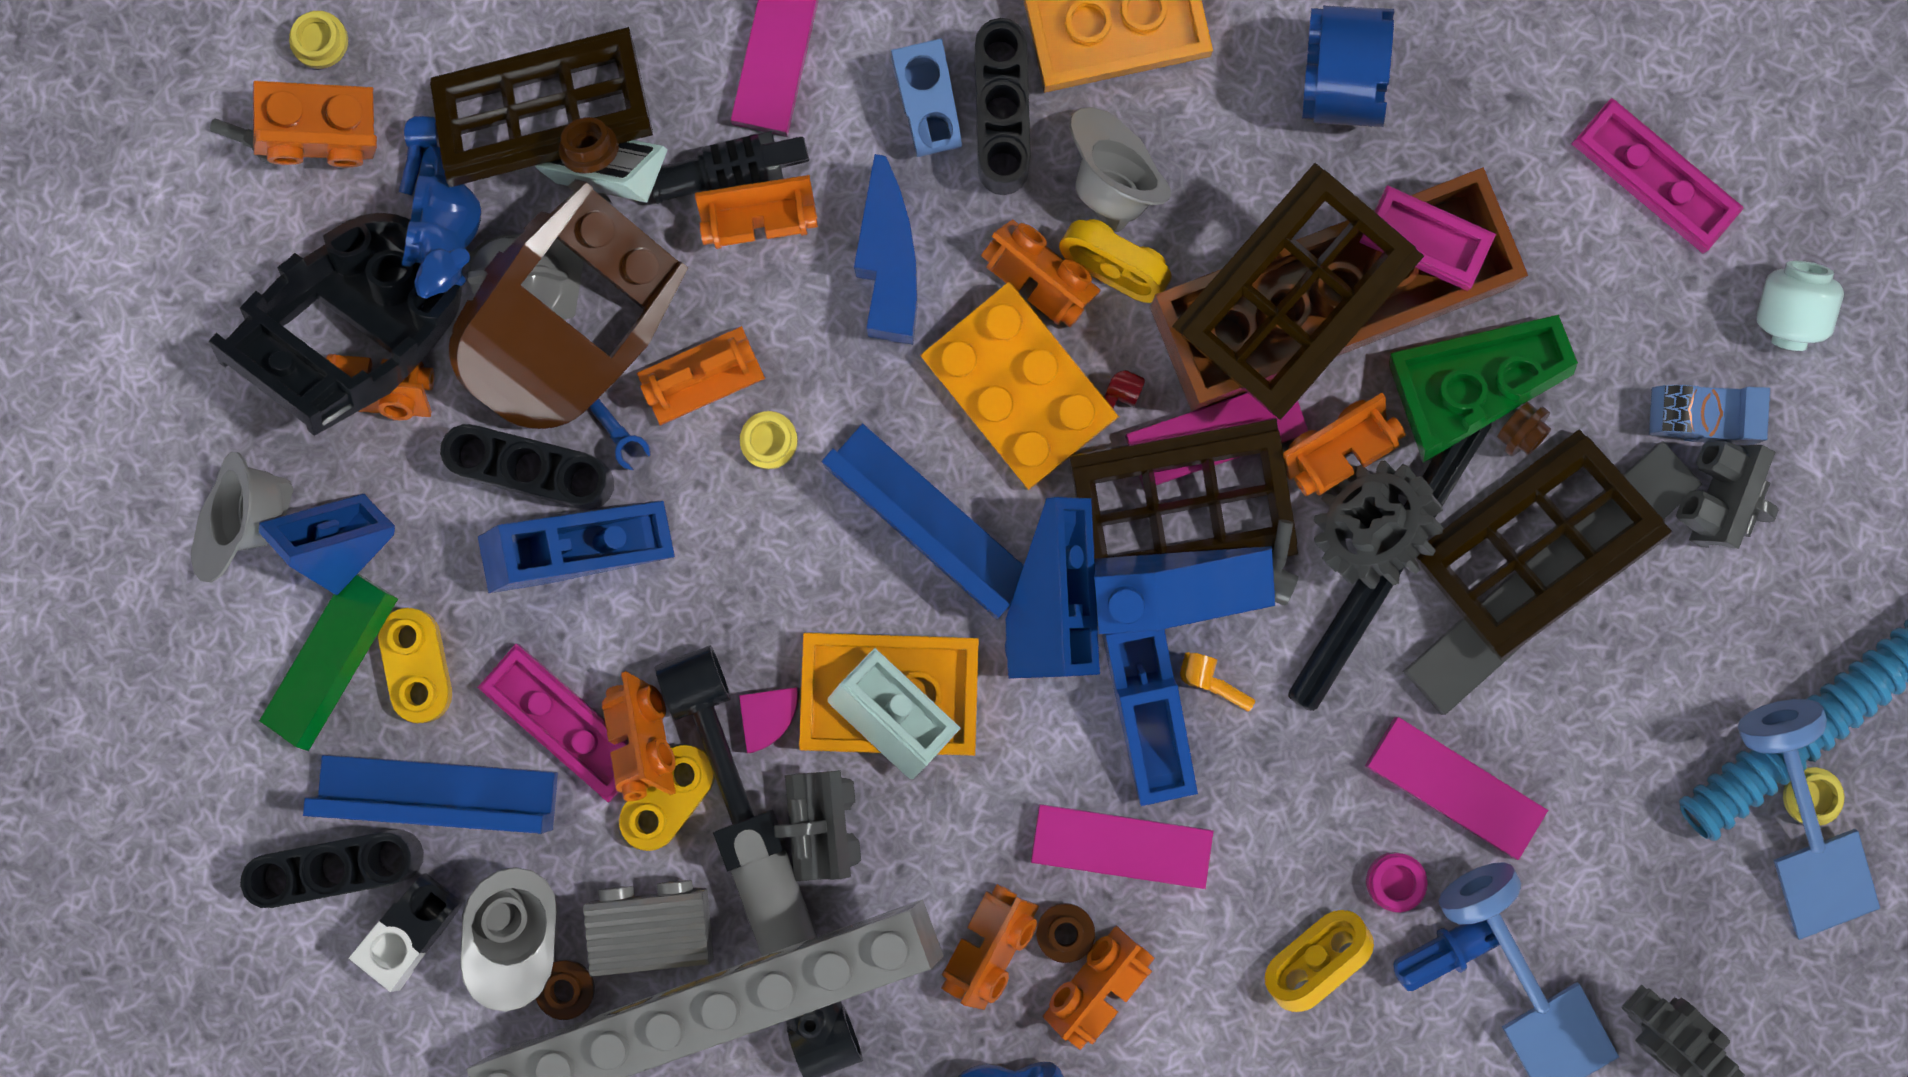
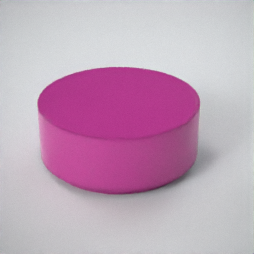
[1366,852,1428,912]

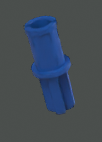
[1393,920,1500,991]

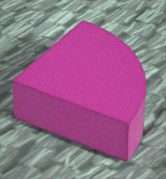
[739,687,799,753]

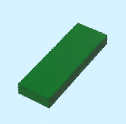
[259,574,398,751]

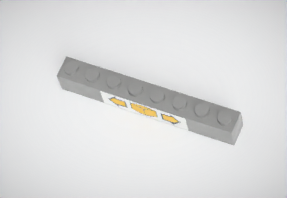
[466,899,944,1077]

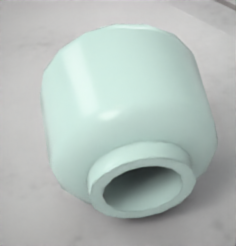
[1757,261,1844,351]

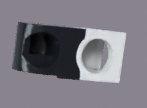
[348,873,463,992]

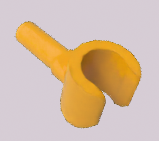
[1180,652,1255,712]

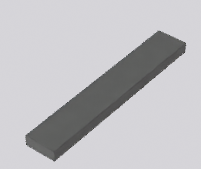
[1403,441,1702,715]

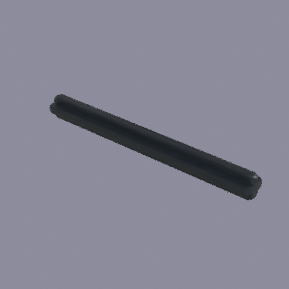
[1288,423,1492,711]

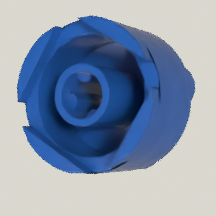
[1302,5,1394,127]

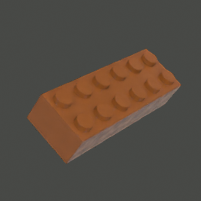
[1150,167,1528,412]

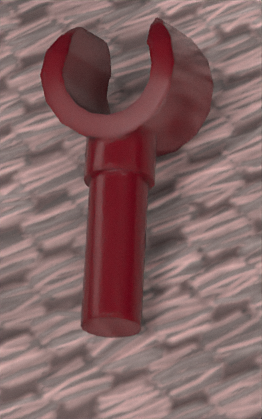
[1103,370,1145,408]

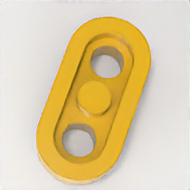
[1059,219,1172,303]
[378,608,452,723]
[619,745,715,851]
[1265,910,1374,1012]

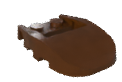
[449,179,688,429]

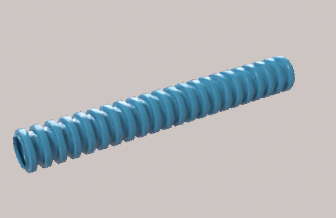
[1679,619,1908,841]

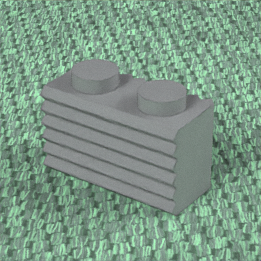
[583,880,714,977]

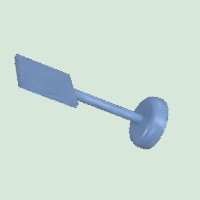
[1738,699,1880,940]
[1438,862,1619,1077]

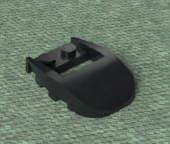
[209,213,462,436]

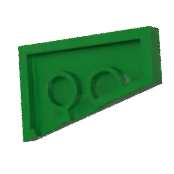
[1389,315,1578,463]

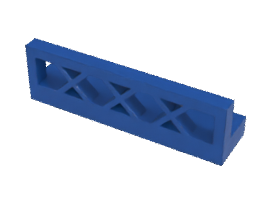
[821,423,1024,620]
[303,755,558,834]

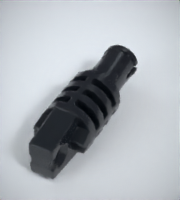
[652,131,810,204]

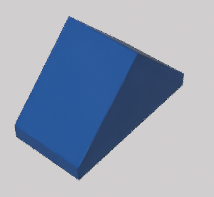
[259,494,395,595]

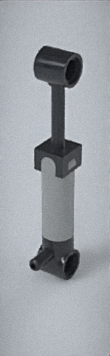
[655,645,863,1077]

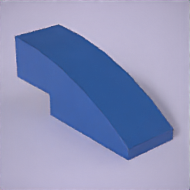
[854,154,918,345]
[1102,629,1198,806]

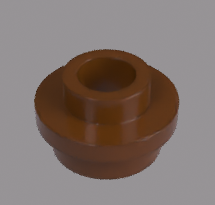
[559,117,619,173]
[1497,402,1551,457]
[1036,903,1095,963]
[536,960,595,1020]

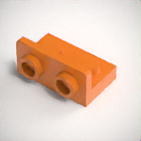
[253,81,377,168]

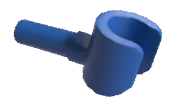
[398,116,440,196]
[589,399,651,470]

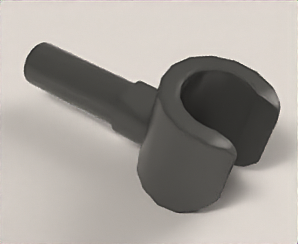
[210,118,273,165]
[1272,519,1299,605]

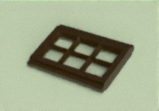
[430,27,653,187]
[1172,163,1424,420]
[1069,417,1298,562]
[1415,429,1672,661]

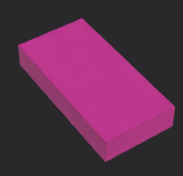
[1360,185,1496,291]

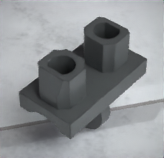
[1676,441,1779,549]
[774,770,861,881]

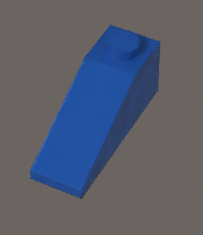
[1005,497,1100,679]
[478,501,675,594]
[1094,546,1275,634]

